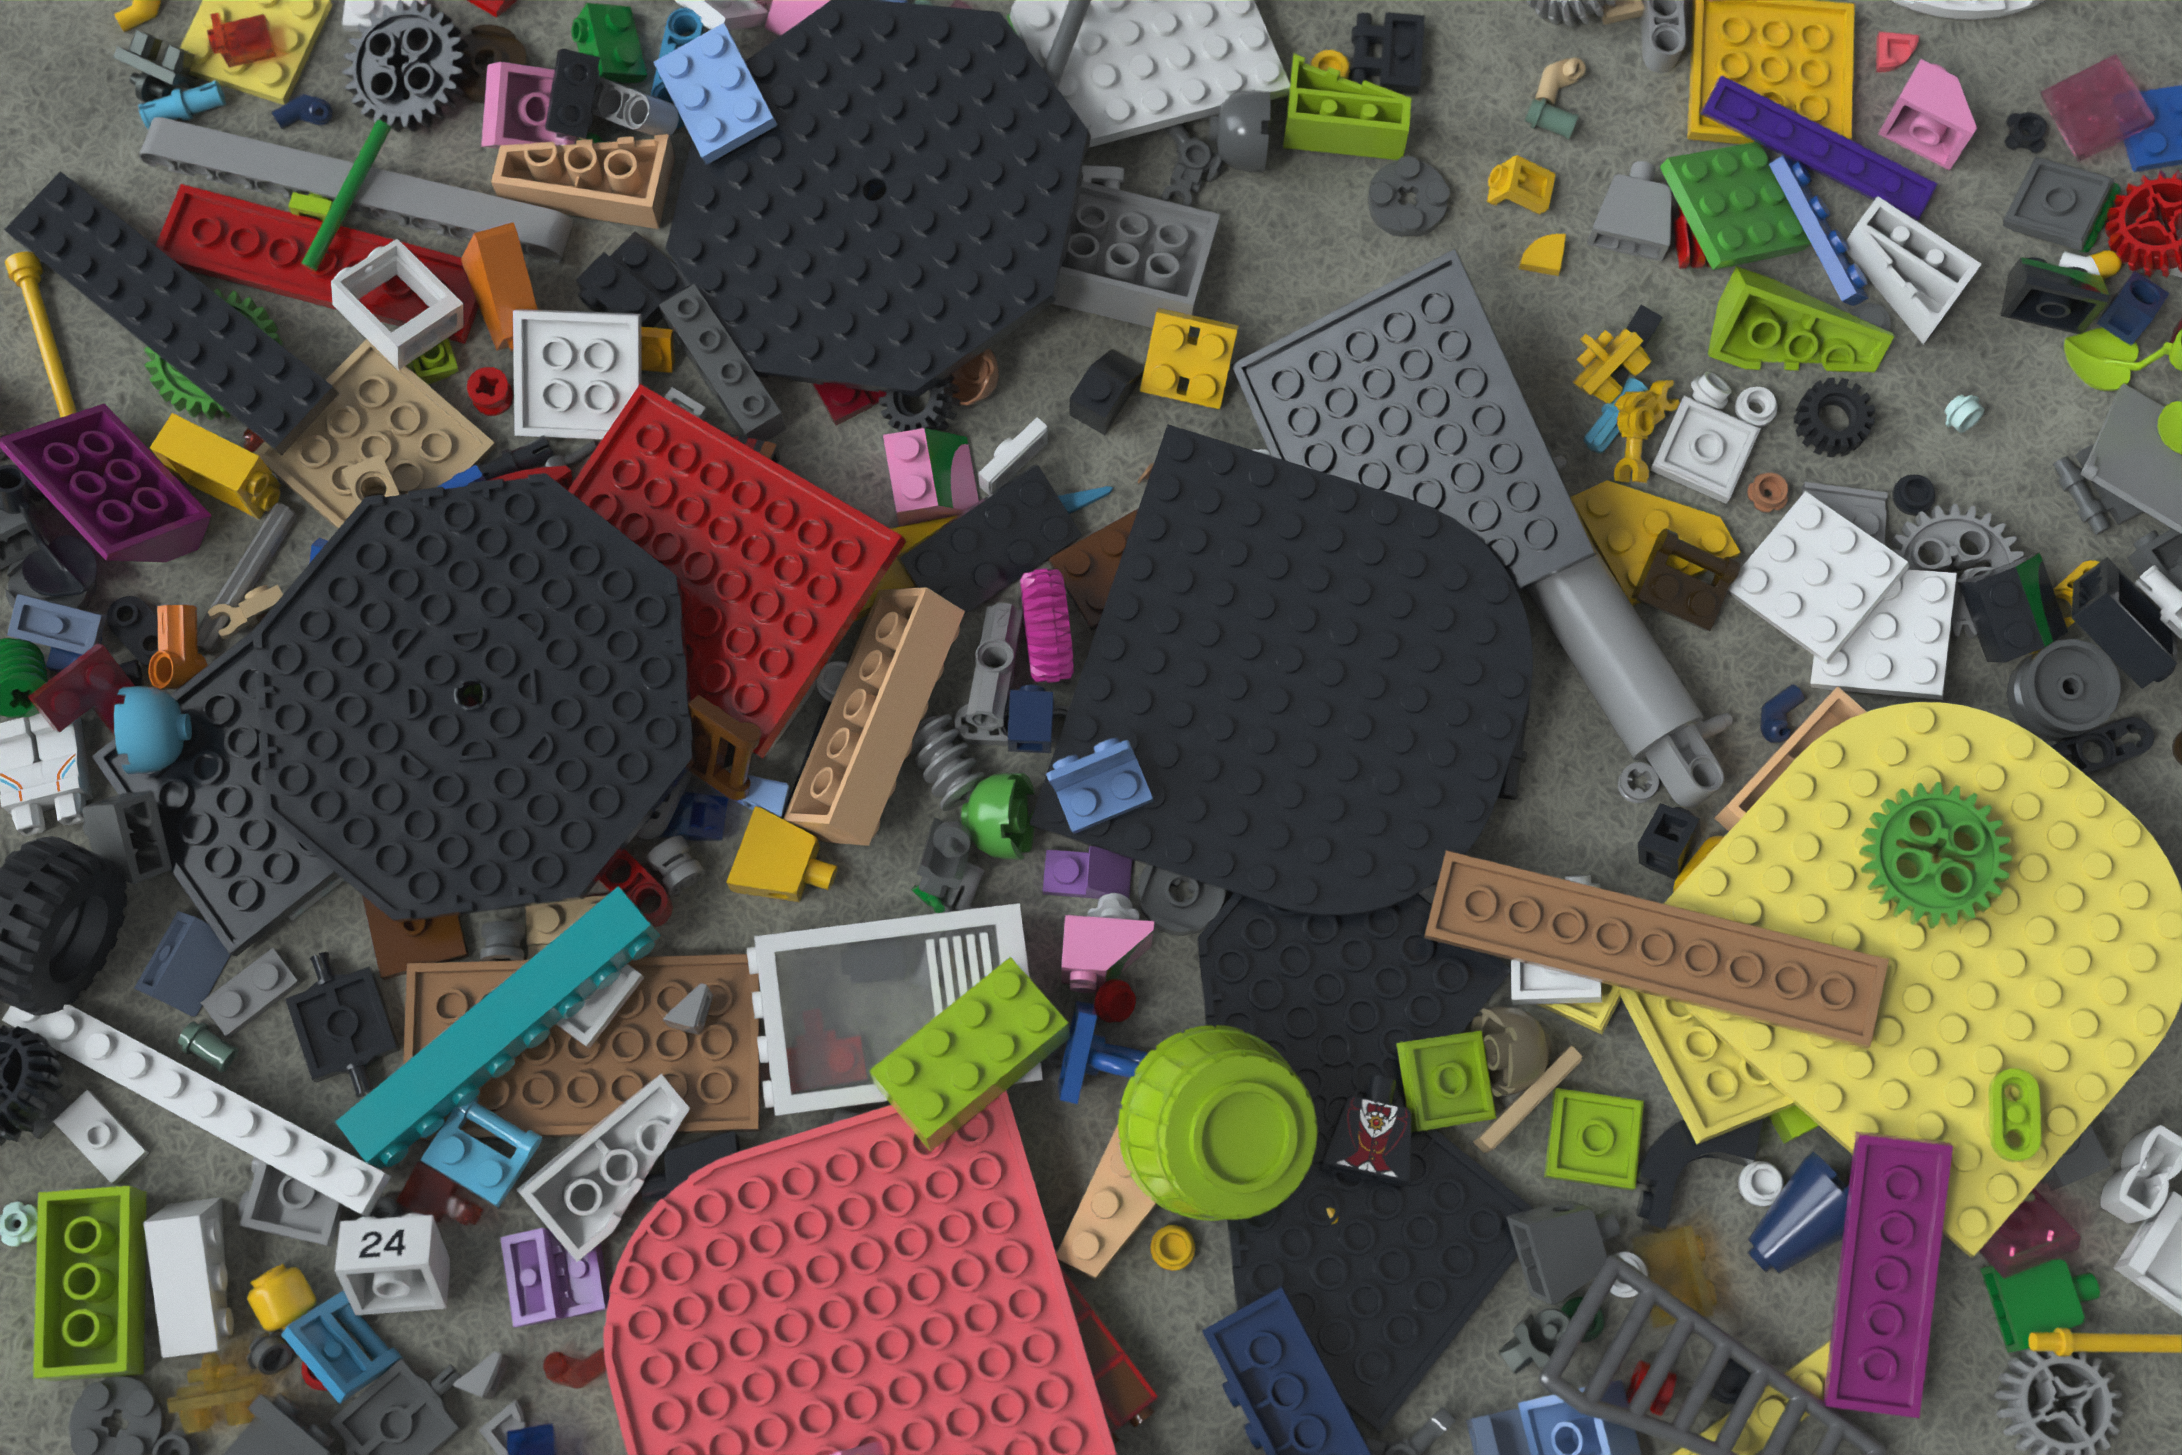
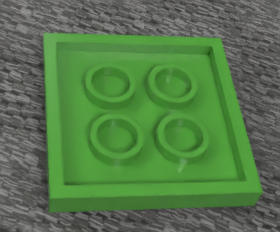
[1660,142,1811,270]

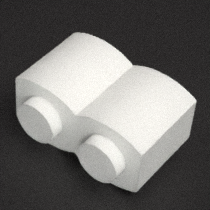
[2101,1125,2182,1224]

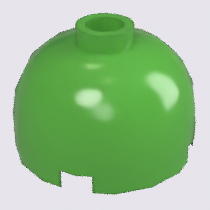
[961,773,1035,860]

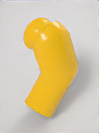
[114,0,160,32]

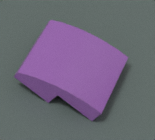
[500,1228,609,1328]

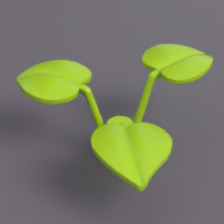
[2064,328,2182,455]

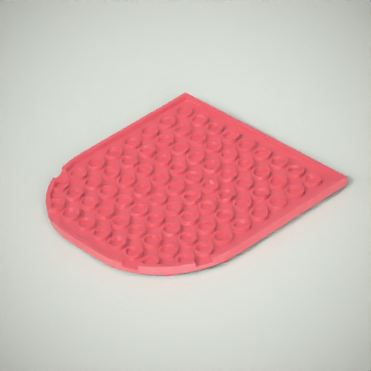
[603,1091,1117,1455]

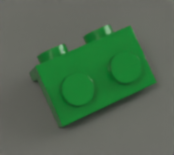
[571,3,647,83]

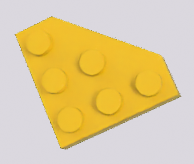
[1571,480,1741,606]

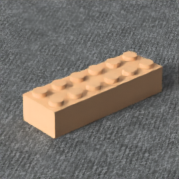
[783,587,965,846]

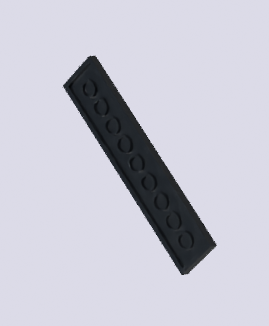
[4,171,339,456]

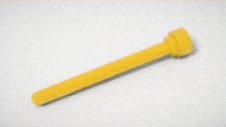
[5,251,77,418]

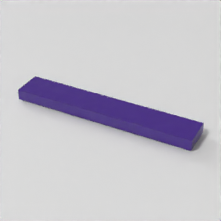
[1700,75,1937,221]

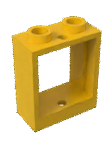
[150,413,281,520]

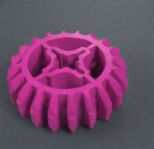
[1020,568,1074,683]

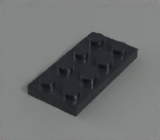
[896,464,1082,616]

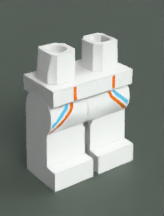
[0,713,93,836]

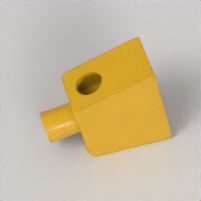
[726,806,837,902]

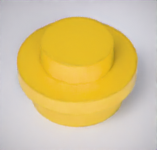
[1150,1225,1195,1271]

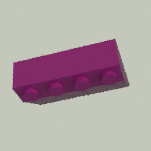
[0,403,212,563]

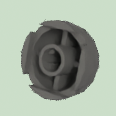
[1209,90,1271,172]

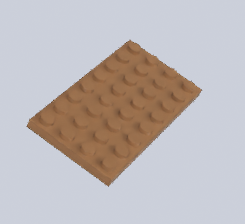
[403,954,760,1141]

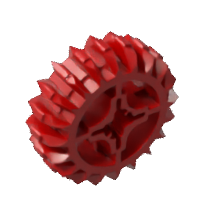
[2105,170,2182,278]

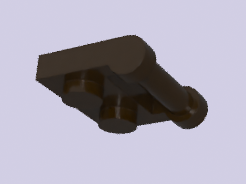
[1631,528,1741,631]

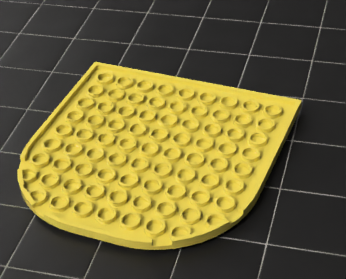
[1664,702,2182,1257]

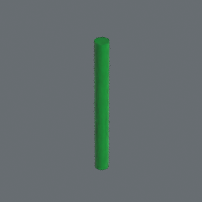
[301,120,392,271]

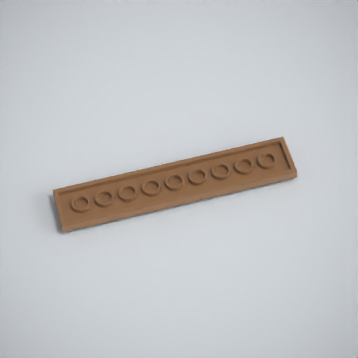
[1425,851,1889,1049]

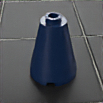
[1747,1151,1849,1274]

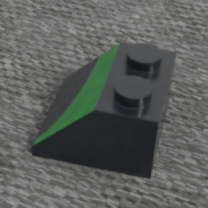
[2001,257,2110,335]
[1958,553,2068,663]

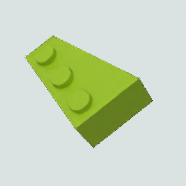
[1283,54,1411,160]

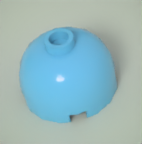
[114,686,192,774]

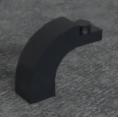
[1636,1118,1763,1234]

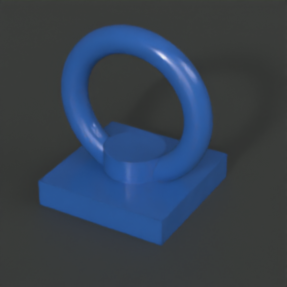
[1057,1001,1148,1104]

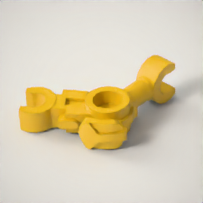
[1614,380,1680,483]

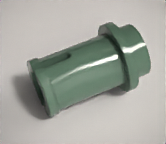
[1525,98,1579,139]
[178,1021,239,1073]

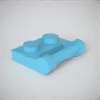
[420,1097,542,1208]

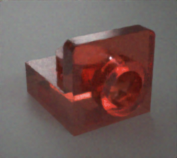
[207,12,276,68]

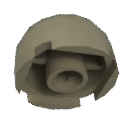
[1470,1006,1552,1097]

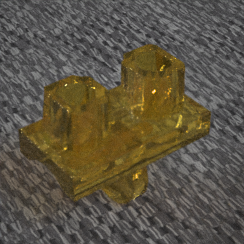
[167,1352,262,1434]

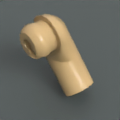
[1535,57,1586,106]

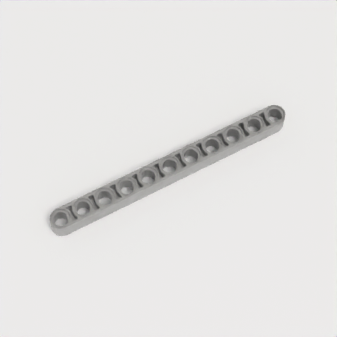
[139,117,573,263]

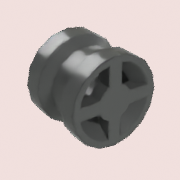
[480,921,526,961]

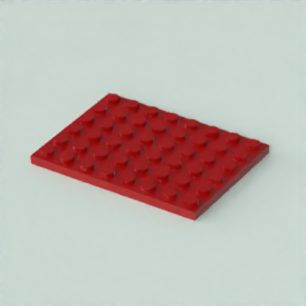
[568,384,907,759]

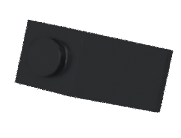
[1069,349,1145,435]

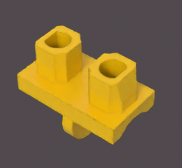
[1573,328,1651,403]

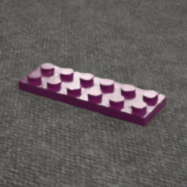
[1823,1131,1953,1418]

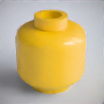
[247,1263,317,1332]

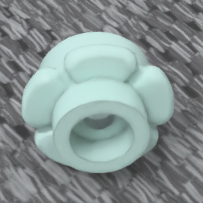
[1945,395,1984,433]
[0,1201,38,1247]

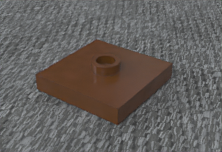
[362,895,469,980]

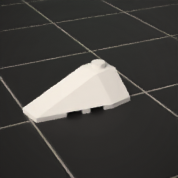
[516,1074,690,1262]

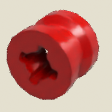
[467,367,514,416]
[1626,1360,1676,1416]

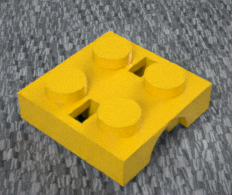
[1140,308,1239,409]

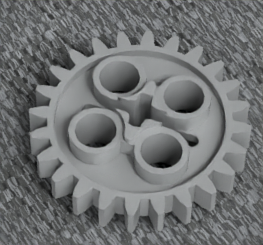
[1891,504,2024,641]

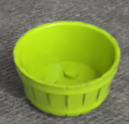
[1118,1025,1317,1221]

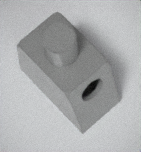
[1587,161,1671,262]

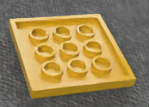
[1687,0,1855,146]

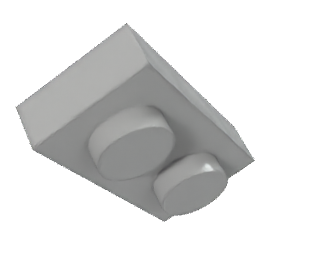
[200,948,301,1038]

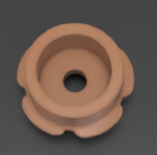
[1747,473,1788,513]

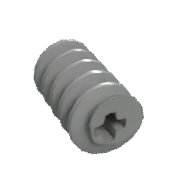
[910,714,985,811]

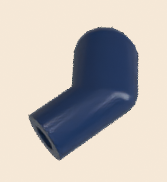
[271,94,333,129]

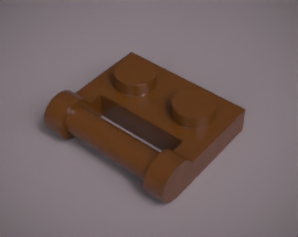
[688,695,761,800]

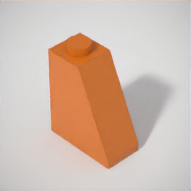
[461,222,538,352]

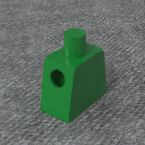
[1980,1259,2100,1353]

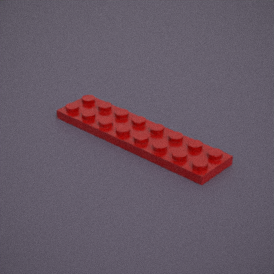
[156,184,479,344]

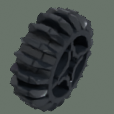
[0,1025,64,1146]

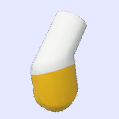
[2059,250,2122,280]

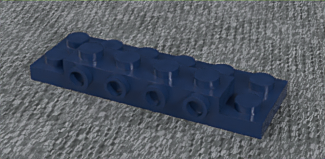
[1202,1287,1373,1455]

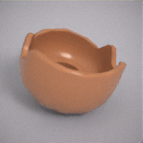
[951,348,999,405]

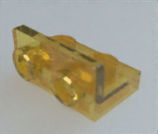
[1631,1225,1717,1328]

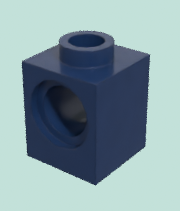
[2096,271,2170,346]
[1008,685,1054,753]

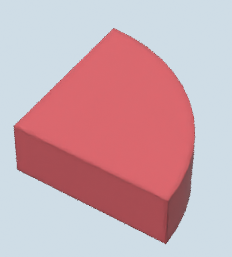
[1876,32,1919,72]

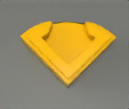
[1518,234,1566,276]

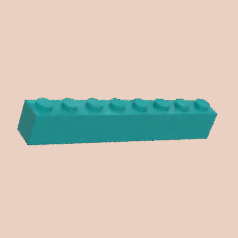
[335,886,661,1170]

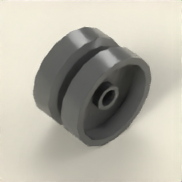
[2006,639,2121,741]

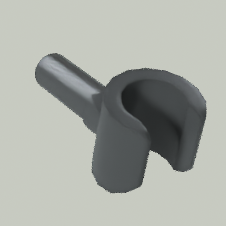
[545,441,597,468]

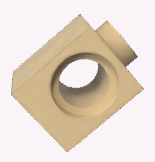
[341,453,400,506]

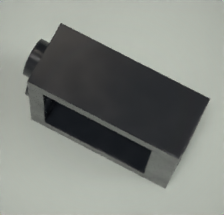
[2072,557,2178,689]

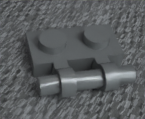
[2053,444,2145,535]

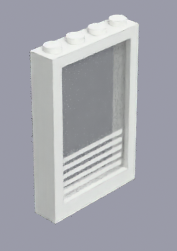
[747,903,1043,1116]

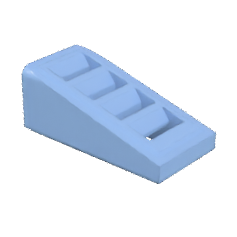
[707,771,791,819]

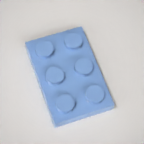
[653,23,778,164]

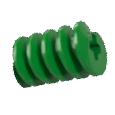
[0,638,48,718]

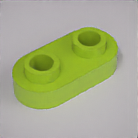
[1988,1068,2041,1162]

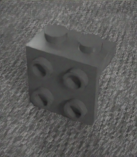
[224,1393,343,1455]

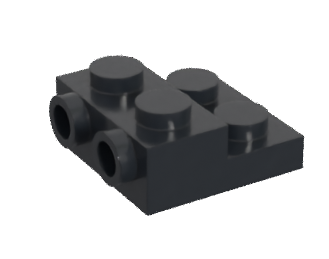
[576,231,691,328]

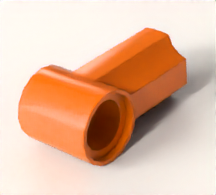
[148,605,208,690]

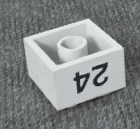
[335,1213,450,1315]

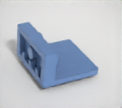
[1046,738,1154,834]

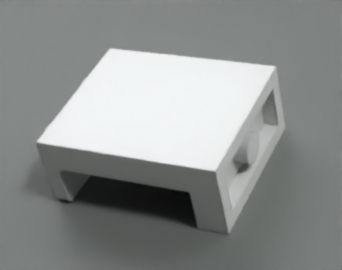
[2114,1191,2182,1316]

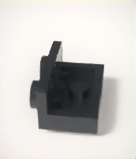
[545,48,600,141]

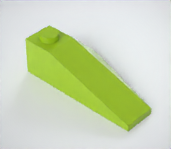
[1708,266,1894,372]

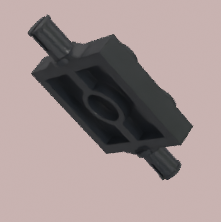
[285,952,400,1097]

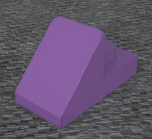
[1043,846,1132,899]

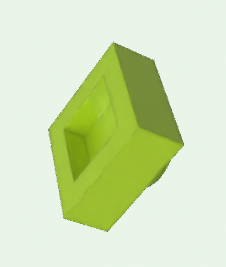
[288,192,333,221]

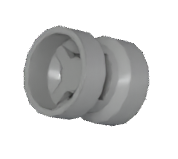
[646,835,706,896]

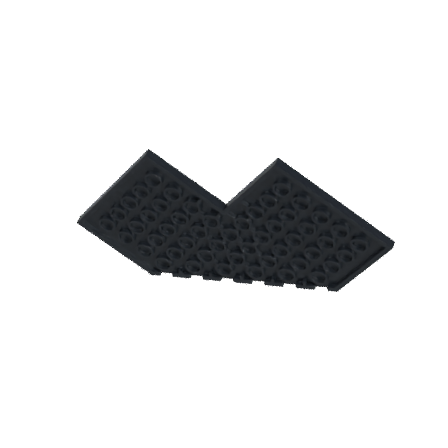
[1197,894,1534,1433]

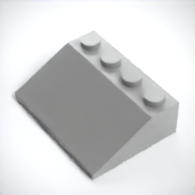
[1052,181,1220,332]

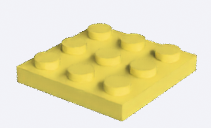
[180,0,333,105]

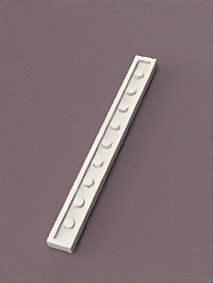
[2,1005,391,1217]

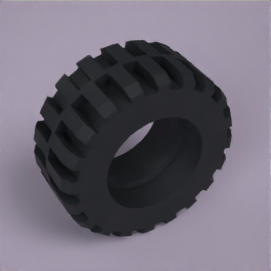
[0,836,128,1016]

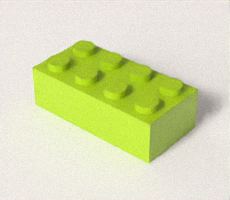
[869,956,1070,1152]
[33,1186,147,1381]

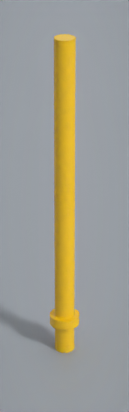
[2028,1328,2182,1356]

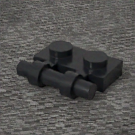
[1349,12,1425,94]

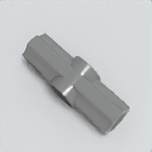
[966,602,1023,731]

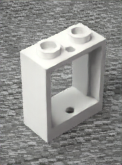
[331,239,463,370]

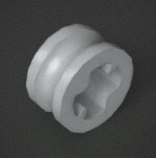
[1618,762,1659,803]

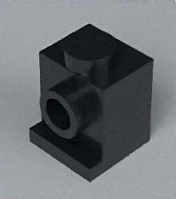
[1638,803,1701,880]

